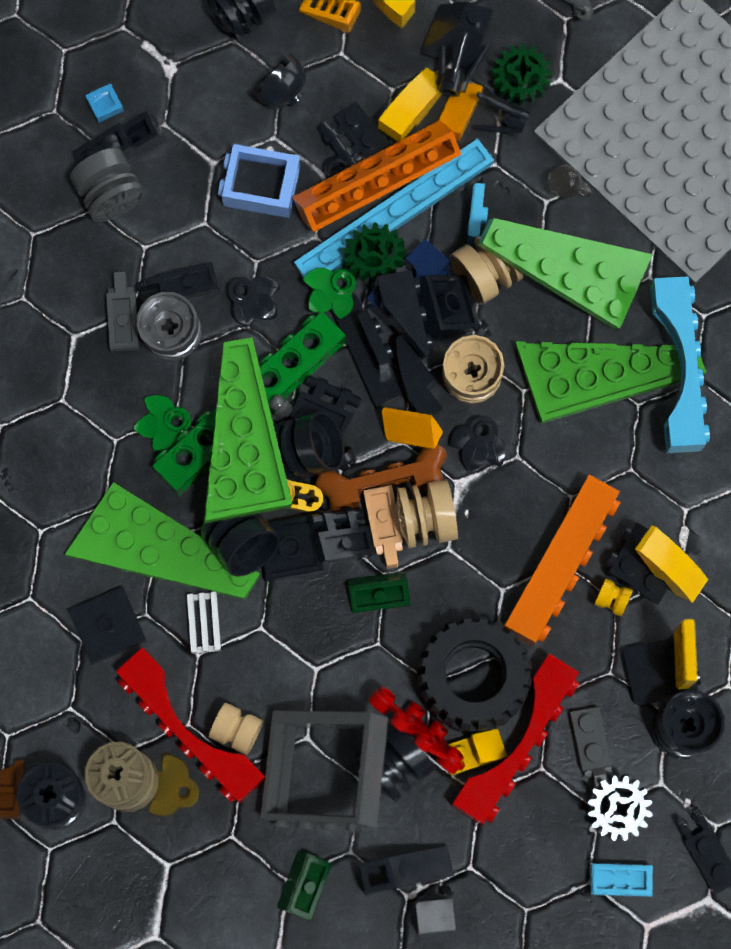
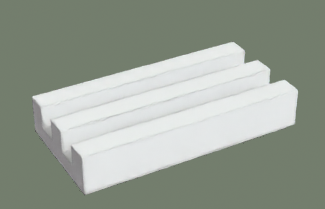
[187,592,221,654]

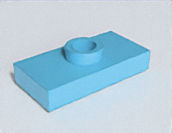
[467,183,488,246]
[591,864,652,897]

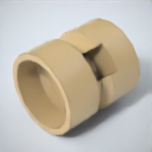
[209,702,263,755]

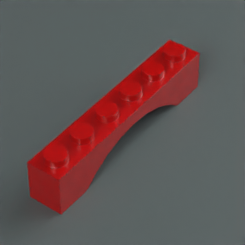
[116,647,265,804]
[451,653,580,826]

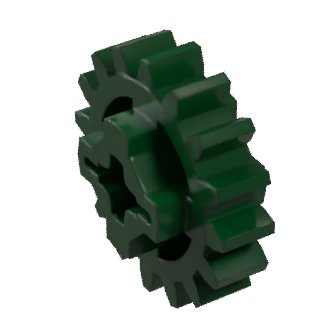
[492,43,553,105]
[343,222,406,284]

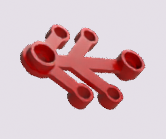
[368,687,465,774]

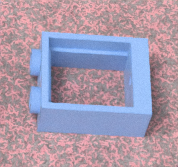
[218,144,300,218]

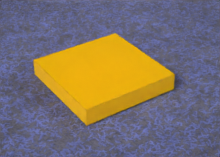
[674,619,697,689]

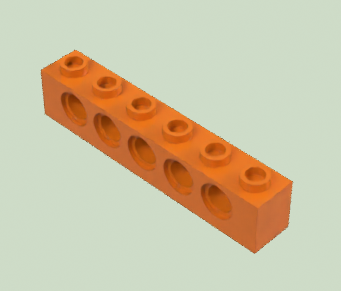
[292,120,462,232]

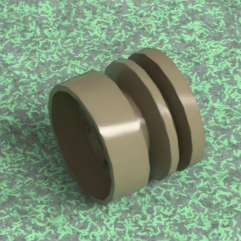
[85,742,159,812]

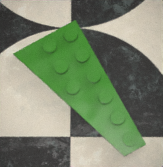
[477,218,653,330]
[204,337,292,523]
[515,341,706,424]
[65,482,261,600]

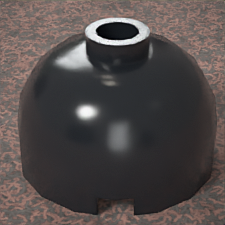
[251,53,306,108]

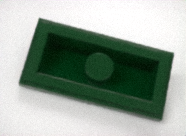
[348,571,411,614]
[277,851,332,921]

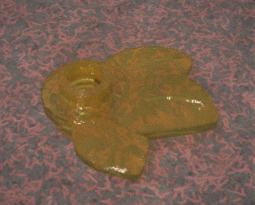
[150,755,199,816]

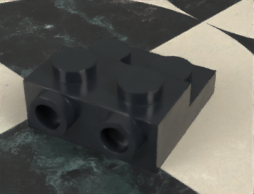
[606,523,687,605]

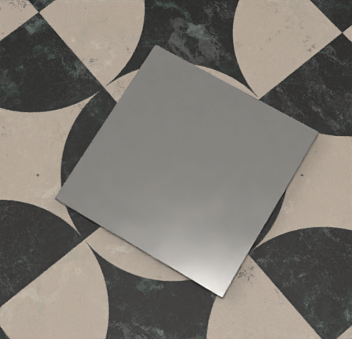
[534,0,731,284]

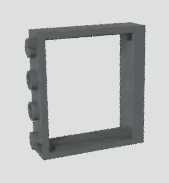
[260,711,388,833]

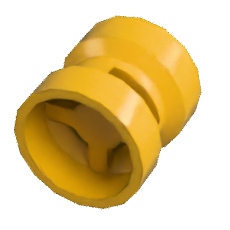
[594,578,633,617]

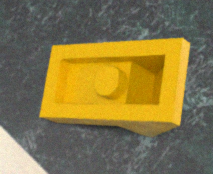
[448,729,508,776]

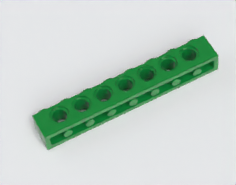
[153,311,346,497]

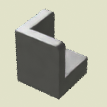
[416,899,456,934]

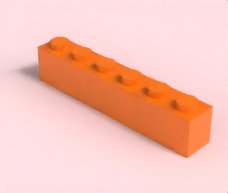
[504,475,621,647]

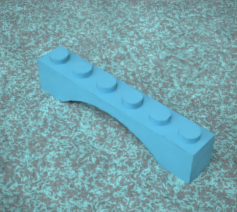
[650,276,710,453]

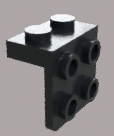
[623,634,701,706]

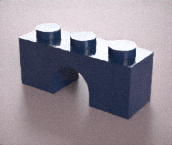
[366,239,450,329]

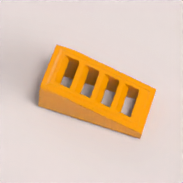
[299,0,361,33]

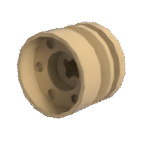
[449,236,524,305]
[442,335,504,404]
[396,479,458,549]

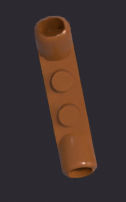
[315,444,448,512]

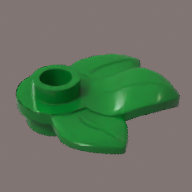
[303,267,356,319]
[134,395,191,451]

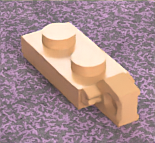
[363,485,403,569]

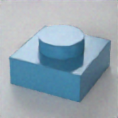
[85,83,124,123]

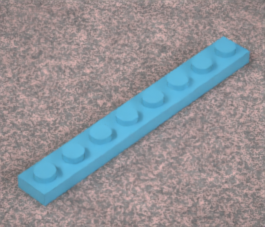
[294,139,494,278]

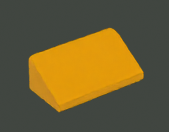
[438,83,483,141]
[382,408,443,449]

